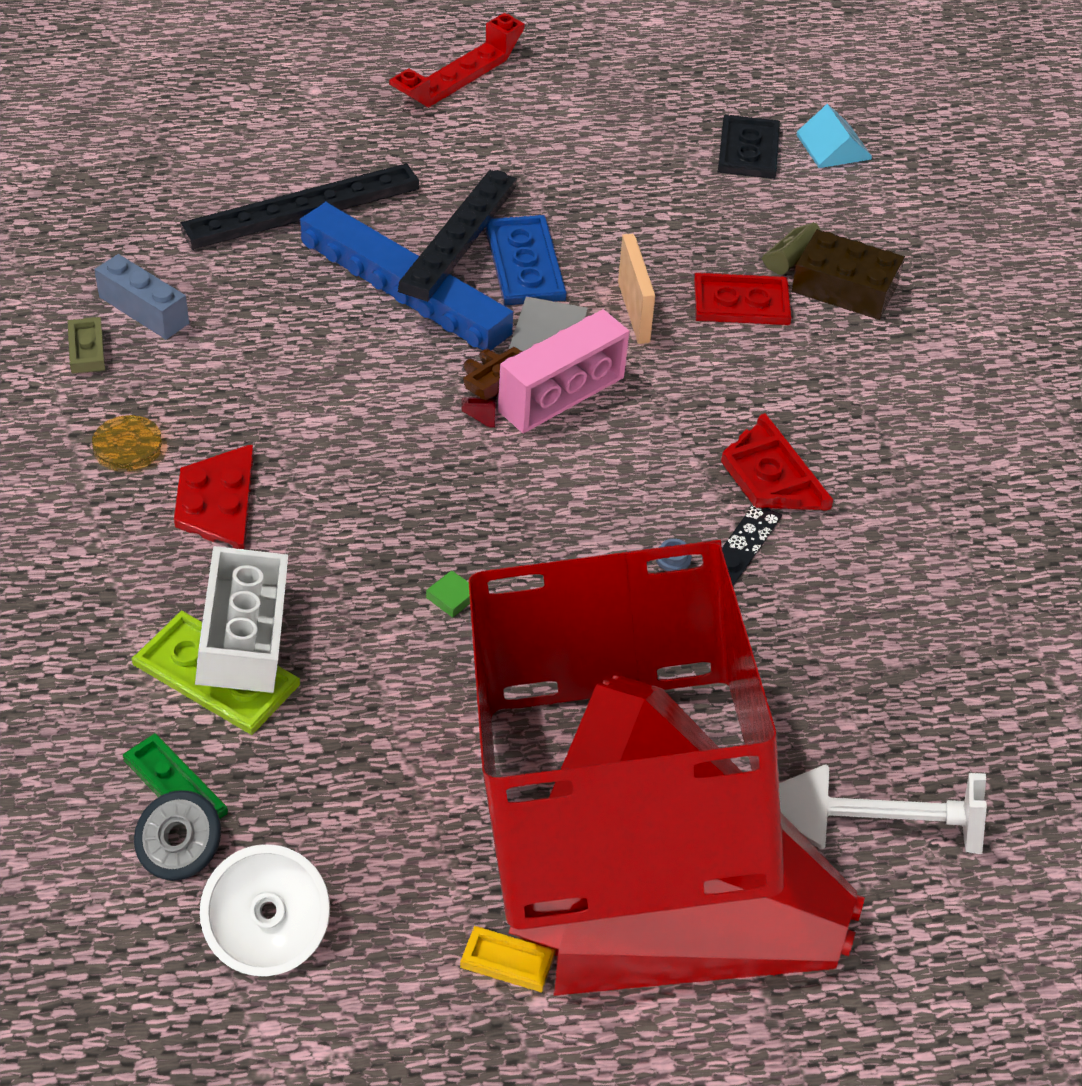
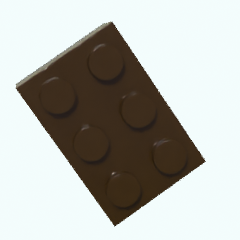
[791,229,905,320]

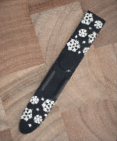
[722,505,782,587]

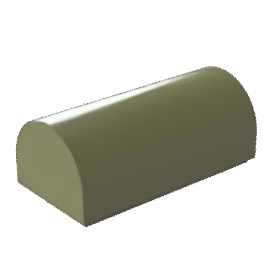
[761,222,820,275]

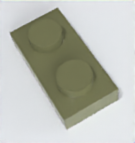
[67,317,105,374]

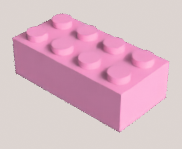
[498,309,630,434]

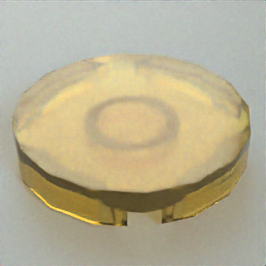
[92,415,162,472]

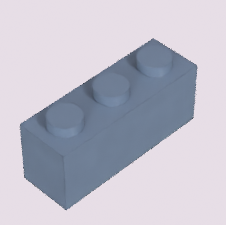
[94,254,190,339]

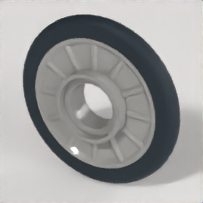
[134,790,221,880]

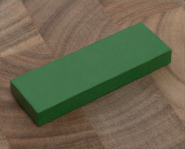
[122,733,228,819]

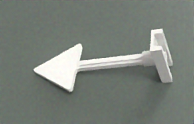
[779,765,987,854]

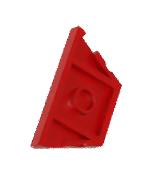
[721,413,833,510]
[174,445,254,550]

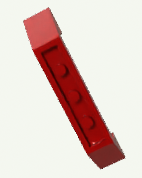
[389,13,525,108]

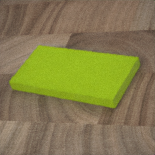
[131,610,301,735]

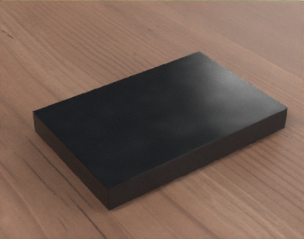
[717,115,780,179]

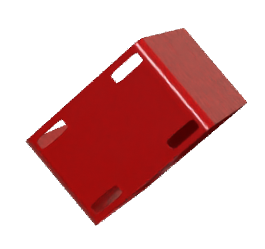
[469,539,785,930]

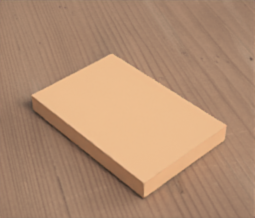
[618,234,655,344]

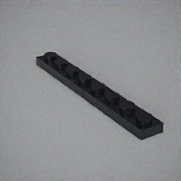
[180,163,419,250]
[398,170,517,302]

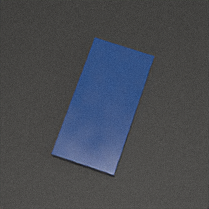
[485,215,567,306]

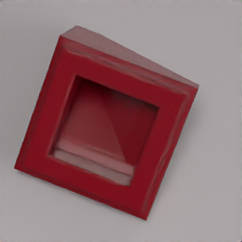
[461,397,495,428]

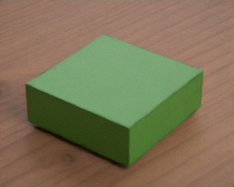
[426,570,470,618]

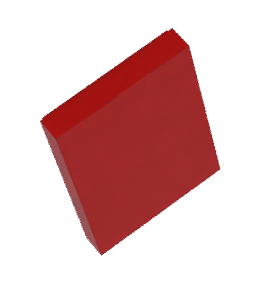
[694,273,791,325]

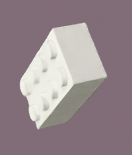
[195,546,288,693]

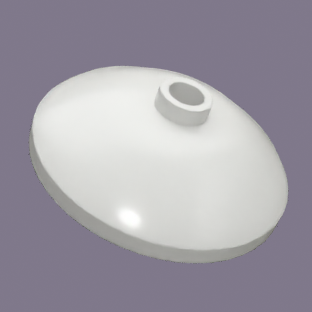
[200,845,330,976]

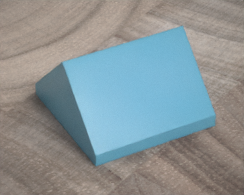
[796,104,872,168]

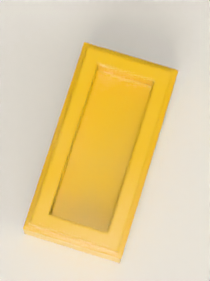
[460,926,555,993]

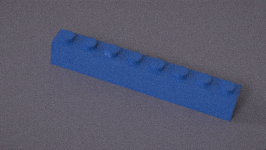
[300,202,513,351]

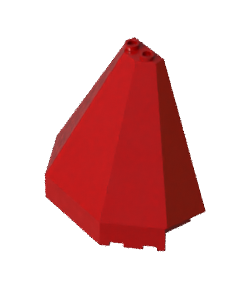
[509,674,865,996]

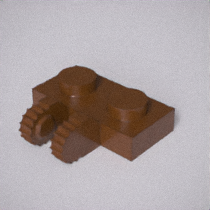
[463,346,523,401]

